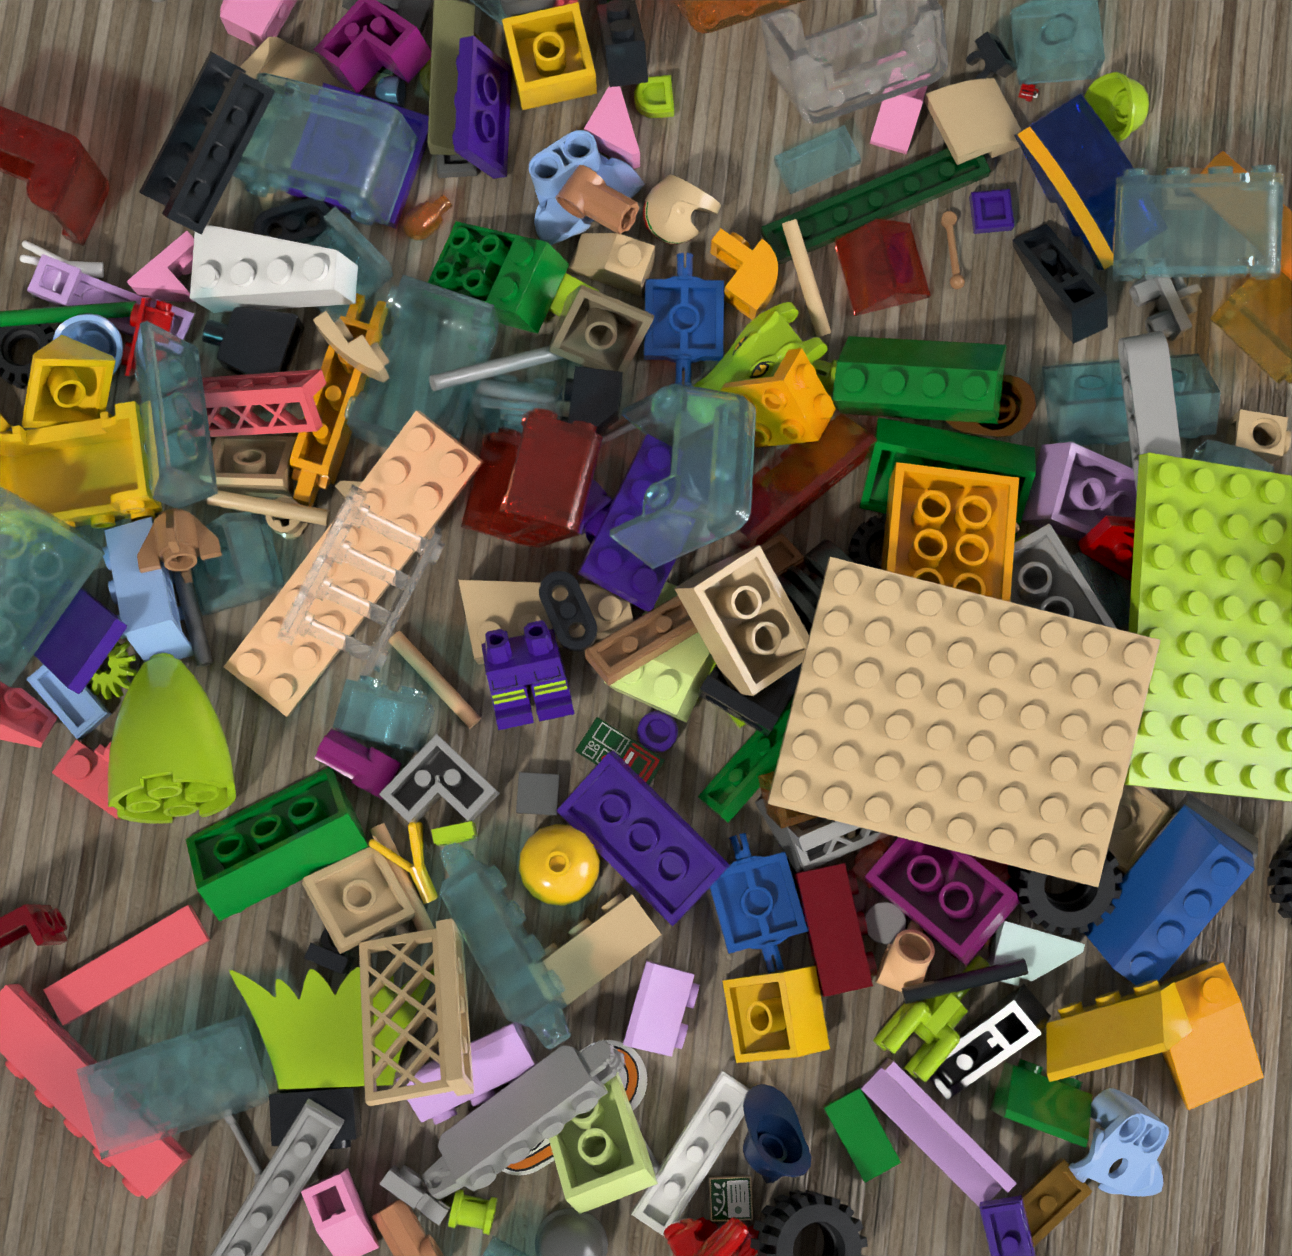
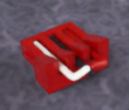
[1018,83,1039,102]

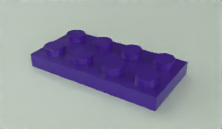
[577,433,702,612]
[556,751,730,926]

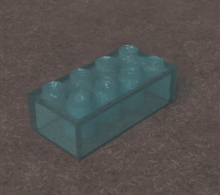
[76,1015,269,1160]

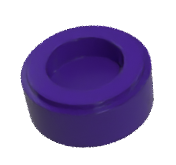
[637,711,678,753]

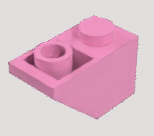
[301,1168,380,1256]

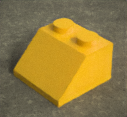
[722,966,830,1063]

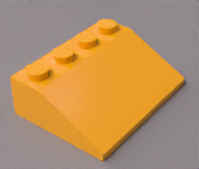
[881,462,1019,602]

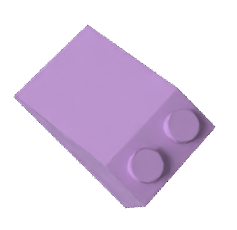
[1022,442,1137,541]

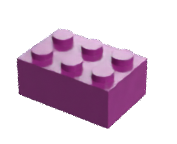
[865,837,1020,965]

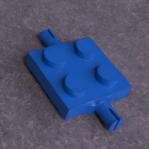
[644,253,724,387]
[710,833,808,973]

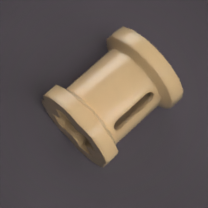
[266,497,308,540]

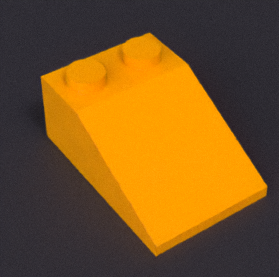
[1159,961,1264,1110]

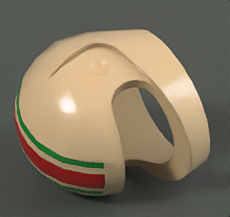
[643,174,721,245]

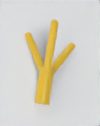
[368,821,438,904]

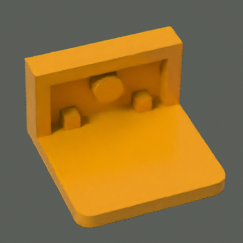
[720,348,836,447]

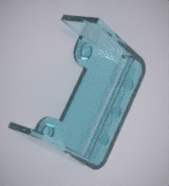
[610,384,756,569]

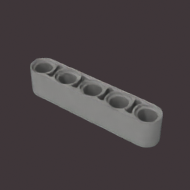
[1118,331,1182,496]

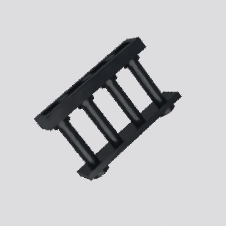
[139,51,275,235]

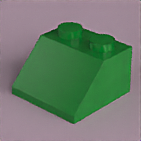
[990,1058,1093,1148]

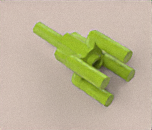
[872,955,990,1083]

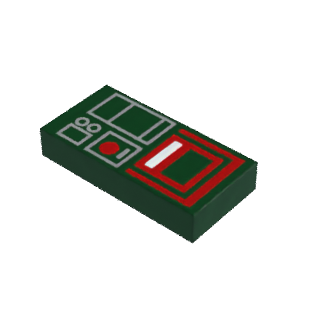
[575,717,665,786]

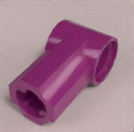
[314,728,402,799]

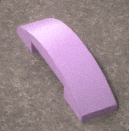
[27,254,194,351]

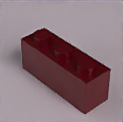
[794,863,877,997]

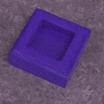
[969,189,1015,234]

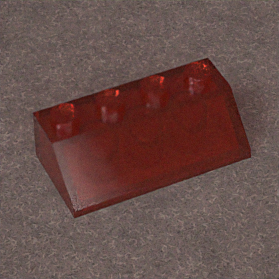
[717,413,877,551]

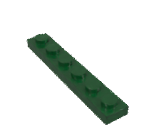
[761,148,991,266]

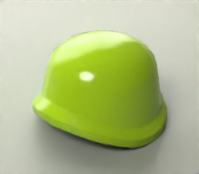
[1082,72,1149,143]

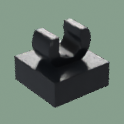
[966,31,1018,79]
[304,928,355,974]

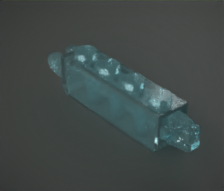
[439,842,571,1049]

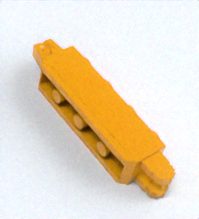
[290,293,389,507]

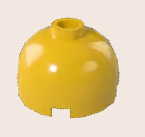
[518,824,600,906]

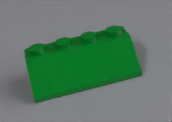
[832,336,1007,424]
[859,417,1036,539]
[185,767,368,922]

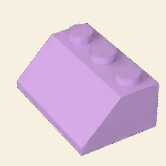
[396,1020,538,1125]

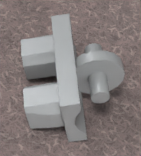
[1129,263,1202,341]

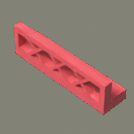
[169,369,326,439]

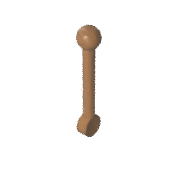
[941,211,965,290]

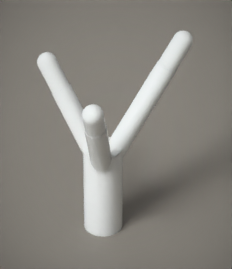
[19,240,104,298]

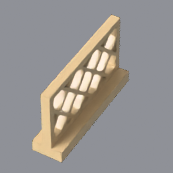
[359,918,474,1106]

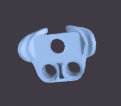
[529,130,645,245]
[1068,1088,1169,1196]

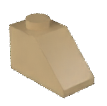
[568,233,655,297]

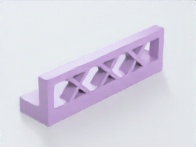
[860,1058,1017,1207]

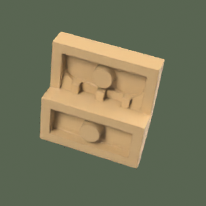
[924,78,1025,165]

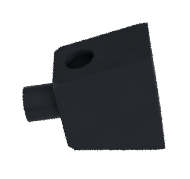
[202,307,304,375]

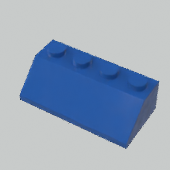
[1083,804,1255,985]

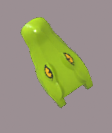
[683,302,828,426]

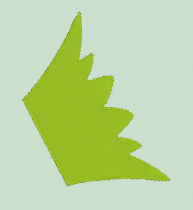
[229,967,434,1089]

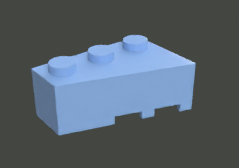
[102,517,194,662]

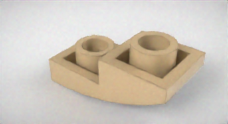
[313,311,390,383]

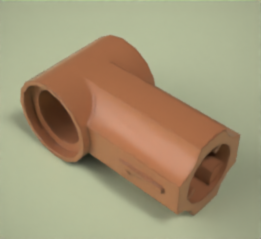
[556,165,639,235]
[372,1199,444,1256]

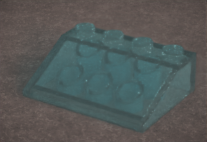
[0,486,105,687]

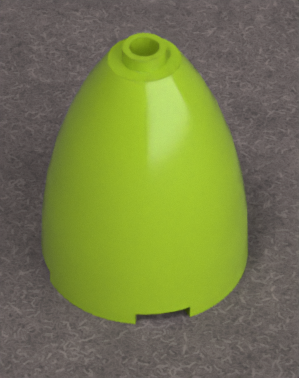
[108,653,236,824]

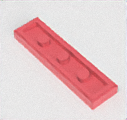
[43,905,210,1026]

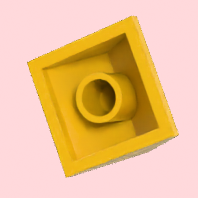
[22,335,116,428]

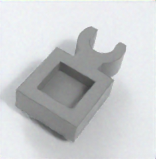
[380,1165,451,1225]

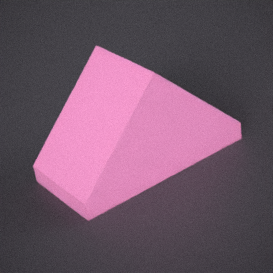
[584,86,640,169]

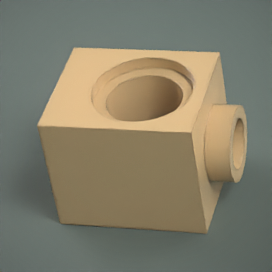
[1224,409,1291,465]

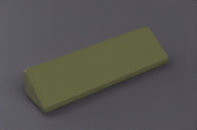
[428,0,475,155]

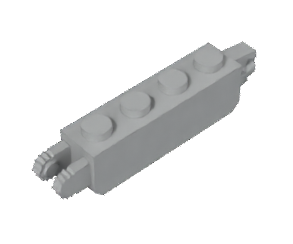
[422,1039,626,1200]

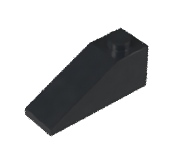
[1012,224,1108,344]
[929,984,1051,1100]

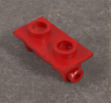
[121,297,175,381]

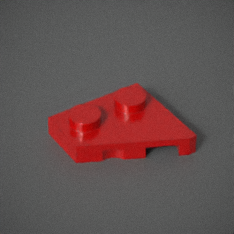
[1078,515,1135,582]

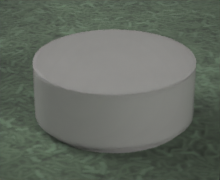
[865,902,906,944]

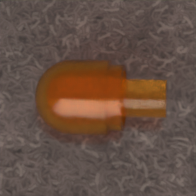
[403,195,452,241]

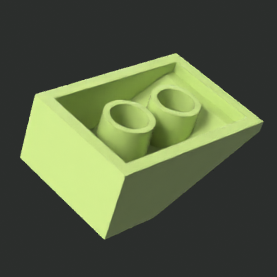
[604,582,715,723]
[549,1072,658,1214]

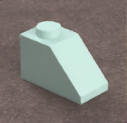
[987,921,1085,986]

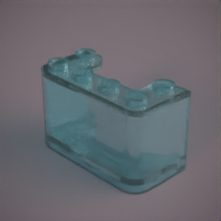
[233,73,418,225]
[1113,165,1284,282]
[344,275,499,449]

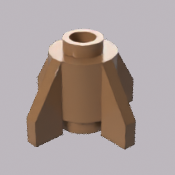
[137,508,222,583]

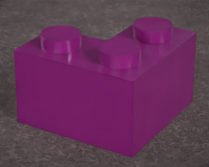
[313,0,432,93]

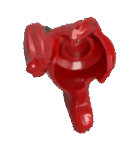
[663,1217,759,1256]

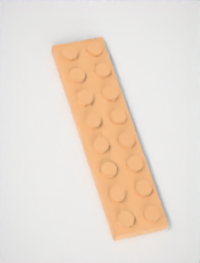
[224,411,484,717]

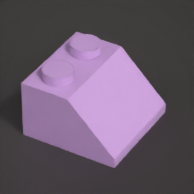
[623,960,700,1057]

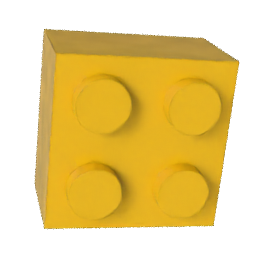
[502,2,597,110]

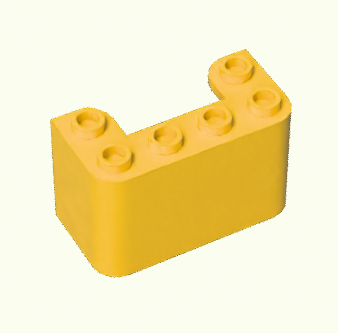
[0,401,162,541]

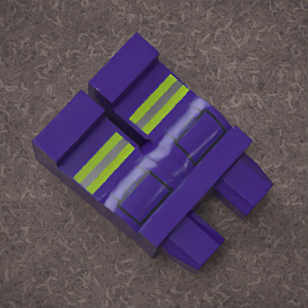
[481,620,575,730]

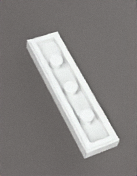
[631,1070,750,1236]

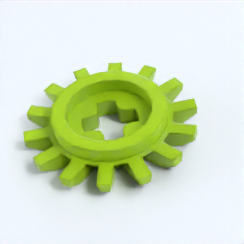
[87,641,137,699]

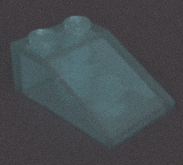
[472,374,564,442]

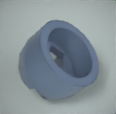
[375,76,406,108]

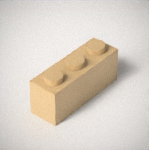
[532,893,662,1010]

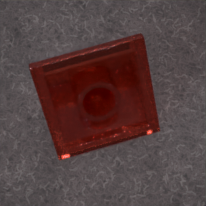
[834,219,931,316]

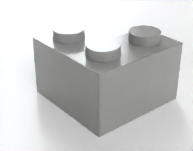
[379,734,500,824]

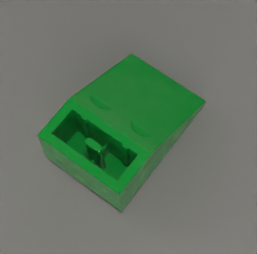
[424,221,569,334]

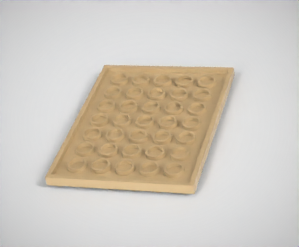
[767,557,1161,887]

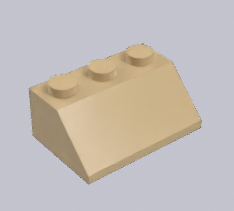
[674,545,809,696]

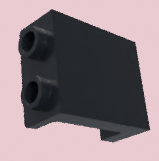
[698,632,810,737]

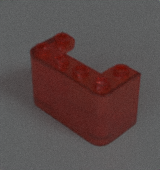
[0,106,110,246]
[461,408,603,548]

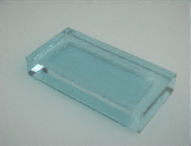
[774,125,861,195]

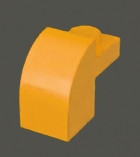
[710,228,778,320]

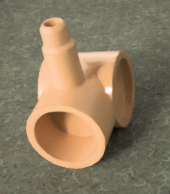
[875,920,935,992]

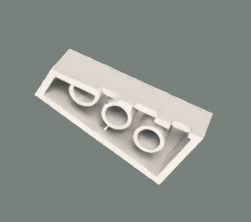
[190,225,358,313]

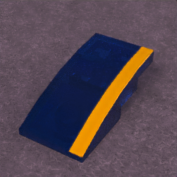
[1014,94,1168,270]

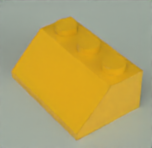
[1046,979,1193,1082]

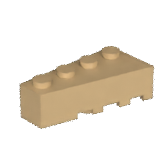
[458,580,633,665]

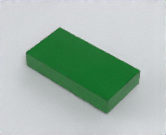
[823,1087,901,1183]

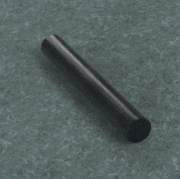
[901,958,1028,1004]

